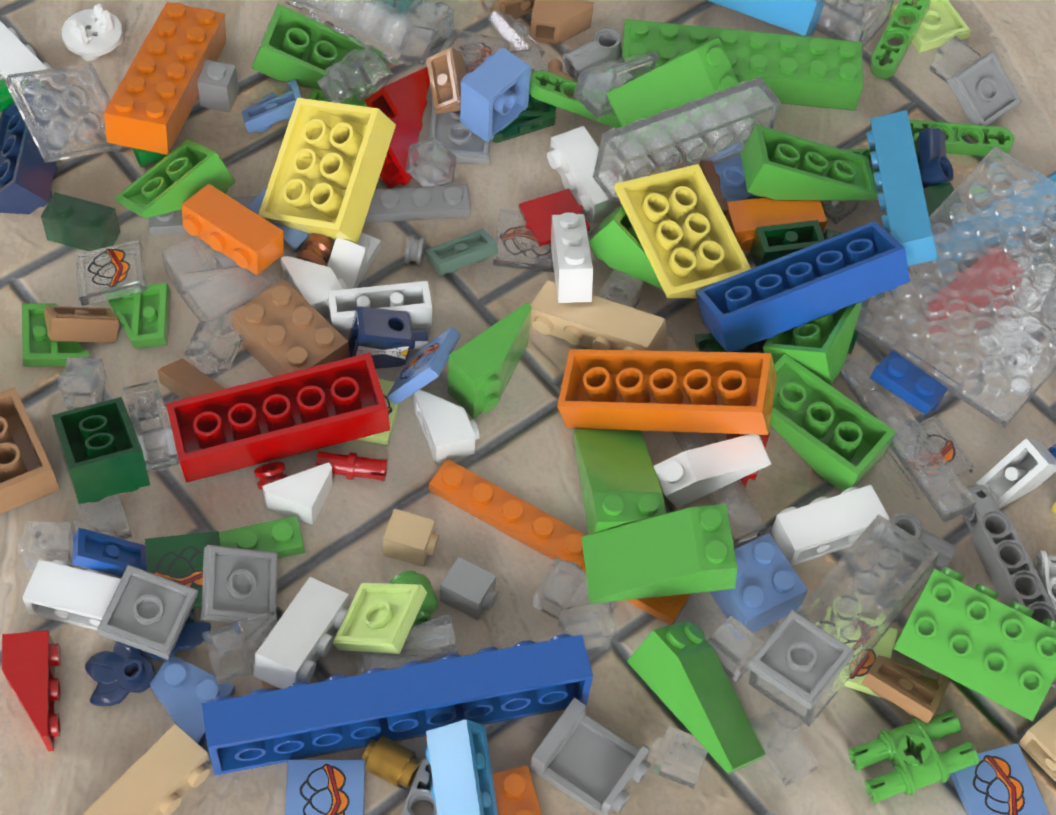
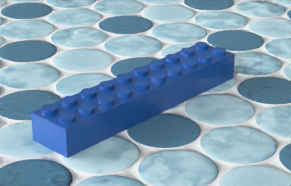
[202,634,593,776]

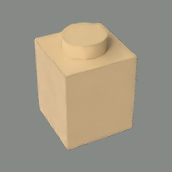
[383,509,439,567]

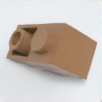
[529,0,594,45]

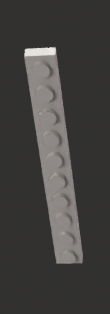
[149,184,470,235]

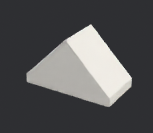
[262,462,333,525]

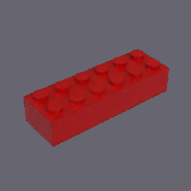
[166,353,390,483]

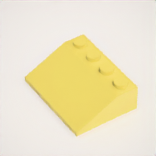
[258,98,396,244]
[614,164,751,298]

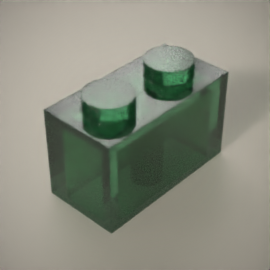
[41,192,120,257]

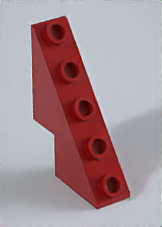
[364,67,430,189]

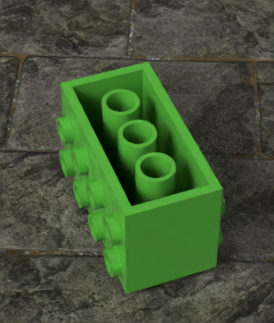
[893,566,1056,721]

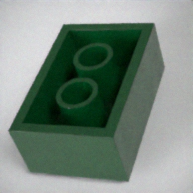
[52,397,150,505]

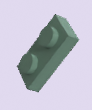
[425,229,498,276]

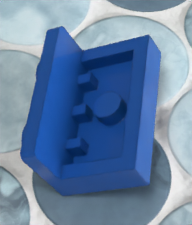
[870,350,949,415]

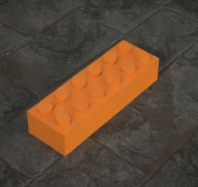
[104,2,226,155]
[557,349,777,435]

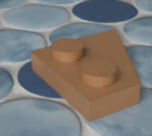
[862,655,951,724]

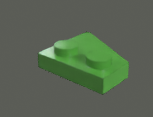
[104,283,171,349]
[22,303,91,367]

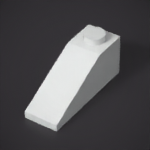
[653,434,772,508]

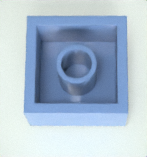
[460,47,531,143]
[710,533,808,639]

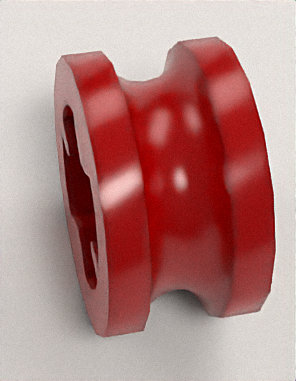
[254,462,288,490]

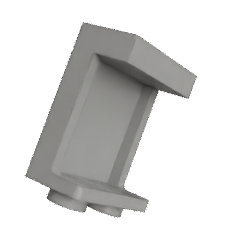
[530,698,651,815]

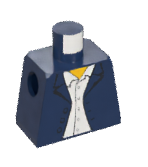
[348,306,428,369]

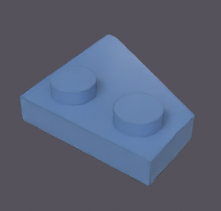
[241,79,303,133]
[150,656,235,746]

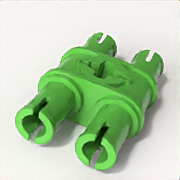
[848,709,979,805]

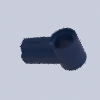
[917,127,954,188]

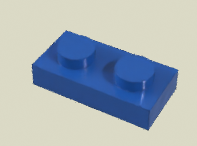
[72,528,147,577]

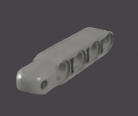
[962,484,1056,623]

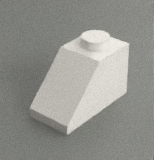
[281,256,348,319]
[414,390,479,465]
[976,438,1056,509]

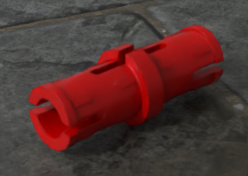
[316,451,388,482]

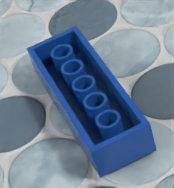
[695,221,910,352]

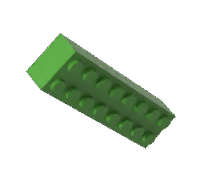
[618,19,863,111]

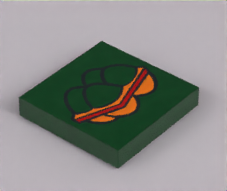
[145,531,220,609]

